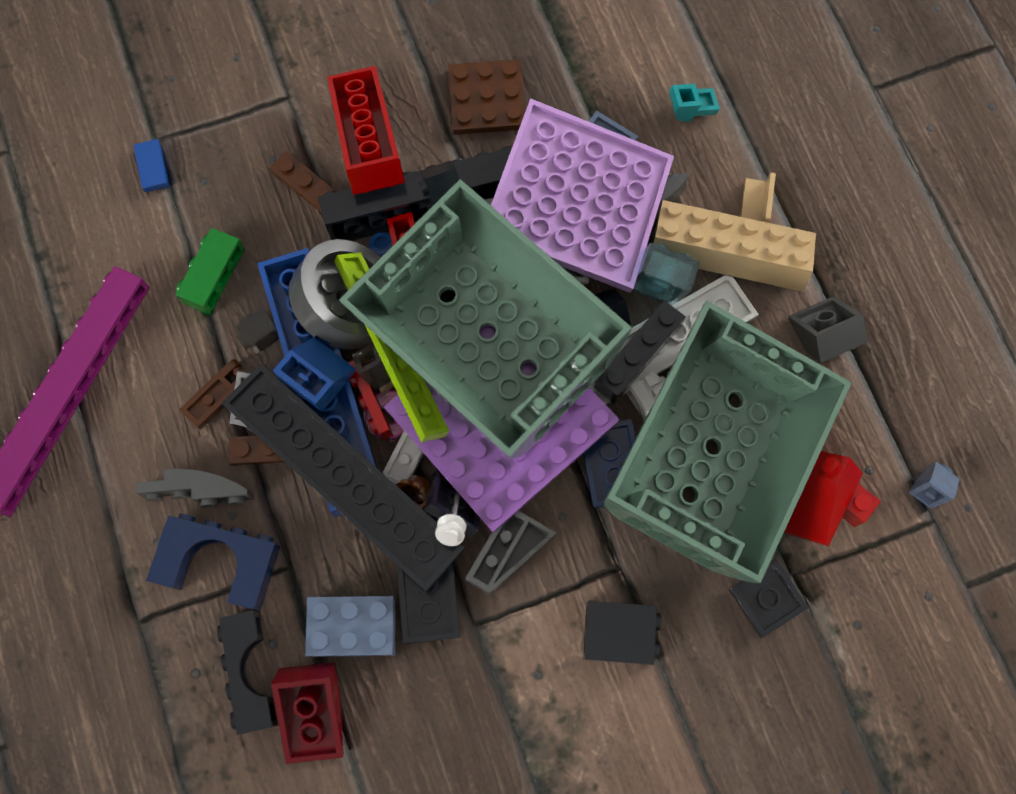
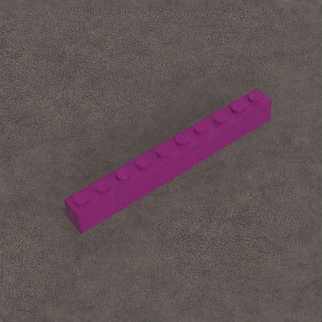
[0,266,150,517]

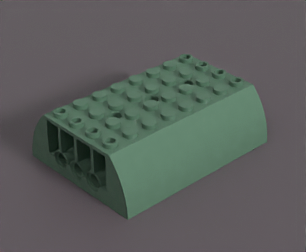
[339,179,632,459]
[604,300,852,583]

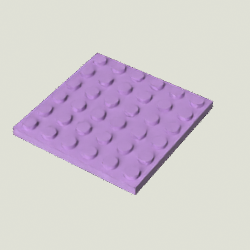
[491,98,674,293]

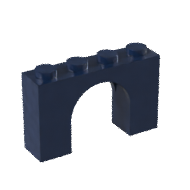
[146,513,281,611]

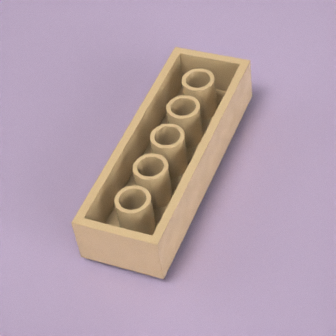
[650,200,816,292]

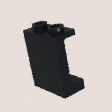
[583,601,661,665]

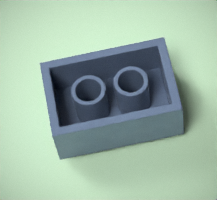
[305,596,397,657]

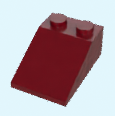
[271,662,344,764]

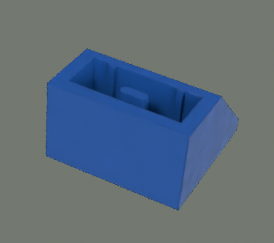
[273,338,357,412]

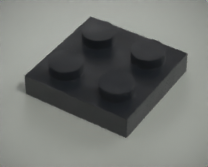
[728,559,809,638]

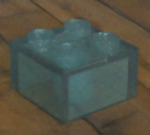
[633,243,700,305]

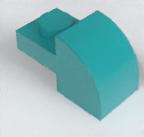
[669,84,720,122]

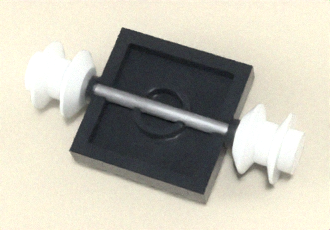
[424,469,480,546]

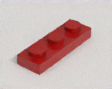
[348,358,394,440]

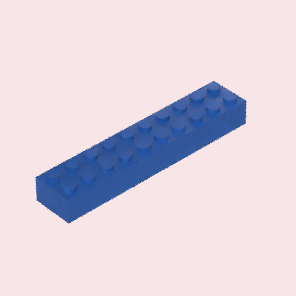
[257,248,378,517]

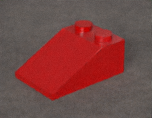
[784,451,863,547]

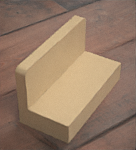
[740,173,776,223]

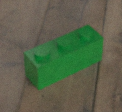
[175,228,245,315]

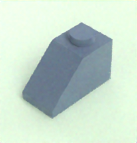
[909,462,959,509]

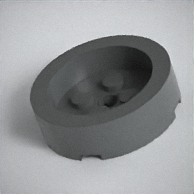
[289,239,381,350]

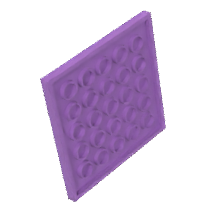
[384,326,620,533]

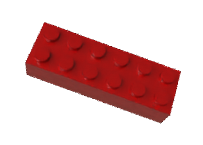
[327,65,405,195]

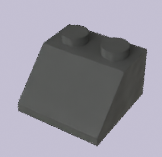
[788,296,867,363]

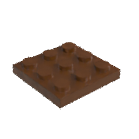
[448,59,526,135]

